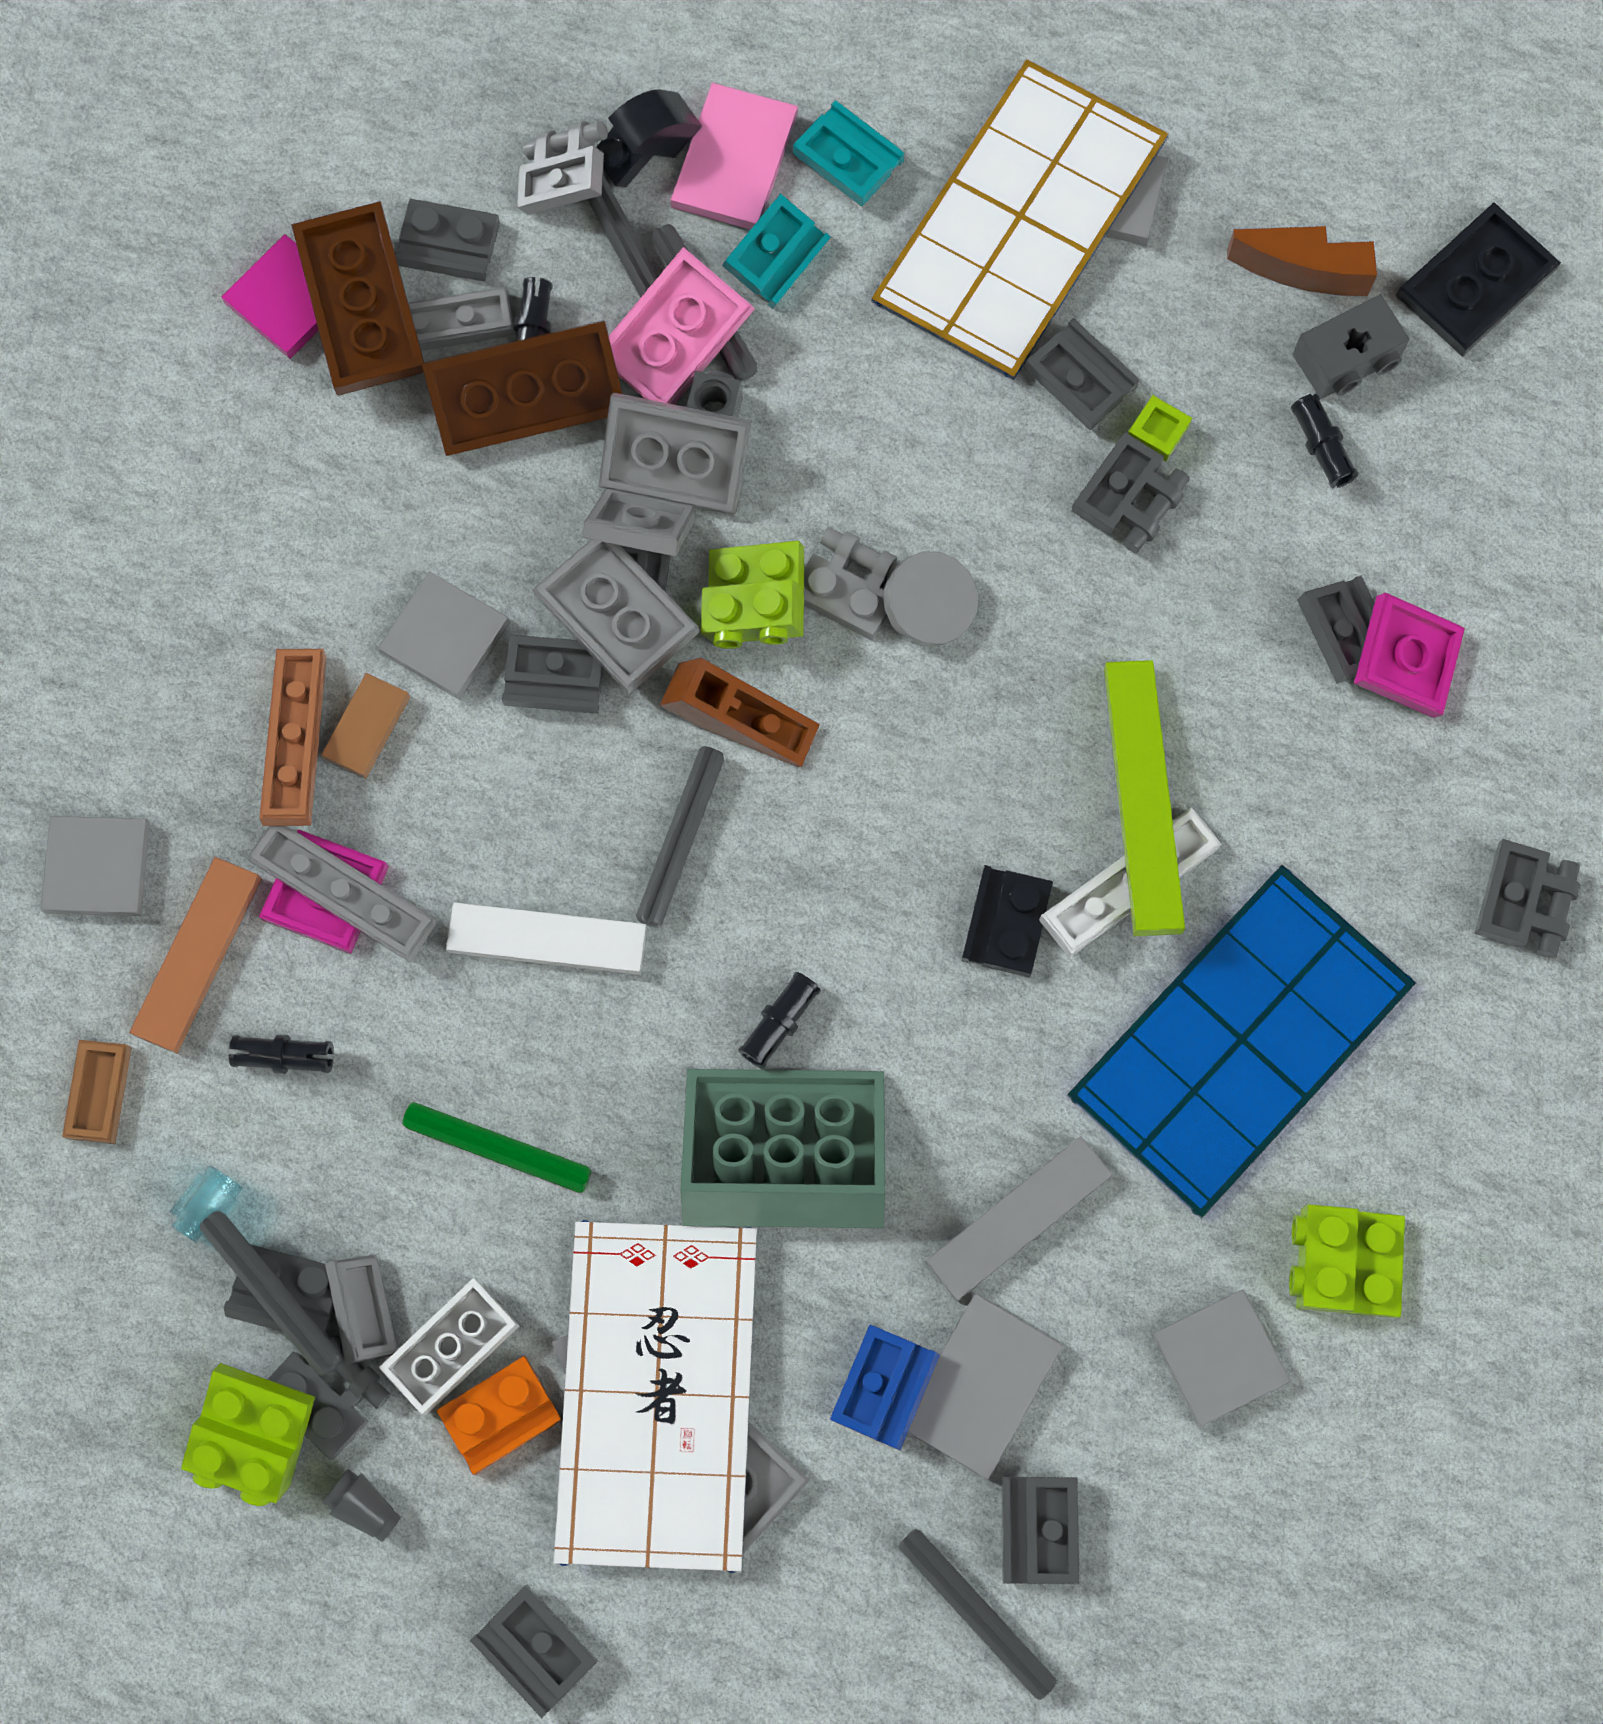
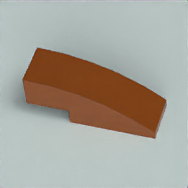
[1227,226,1377,296]

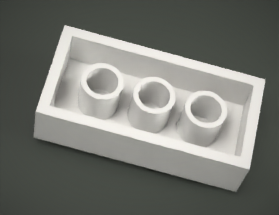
[379,1278,519,1415]

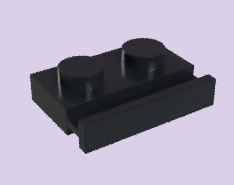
[961,865,1053,978]

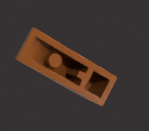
[660,657,820,767]

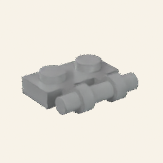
[517,121,608,215]
[804,527,899,641]

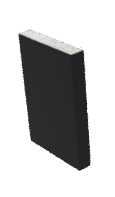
[1396,202,1561,357]

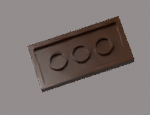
[291,201,424,396]
[422,320,622,456]

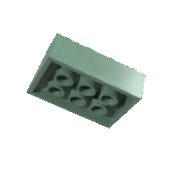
[680,1069,885,1228]

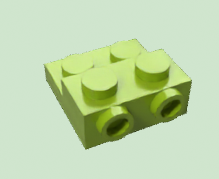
[701,540,804,649]
[1289,1204,1405,1318]
[181,1362,315,1506]

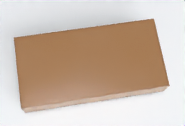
[321,673,410,779]
[62,1040,132,1144]

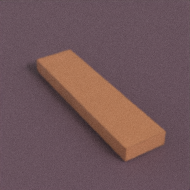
[259,649,327,826]
[129,857,262,1054]

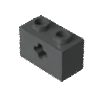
[1292,294,1410,400]

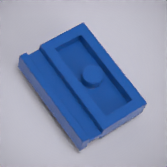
[829,1325,940,1451]

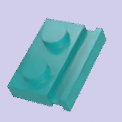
[793,100,905,207]
[722,193,831,309]

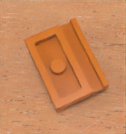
[436,1356,563,1475]

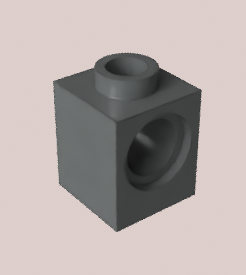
[687,371,743,417]

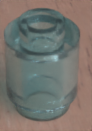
[169,1165,243,1243]

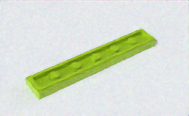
[1104,660,1185,937]

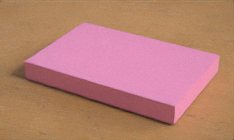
[671,83,798,230]
[609,247,755,405]

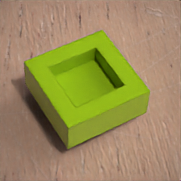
[1128,395,1193,462]

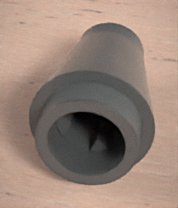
[322,1469,401,1542]

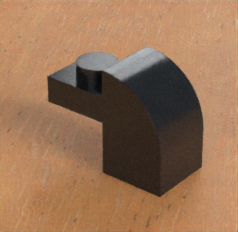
[596,89,702,187]

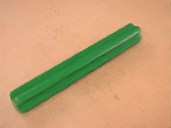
[402,1102,591,1193]

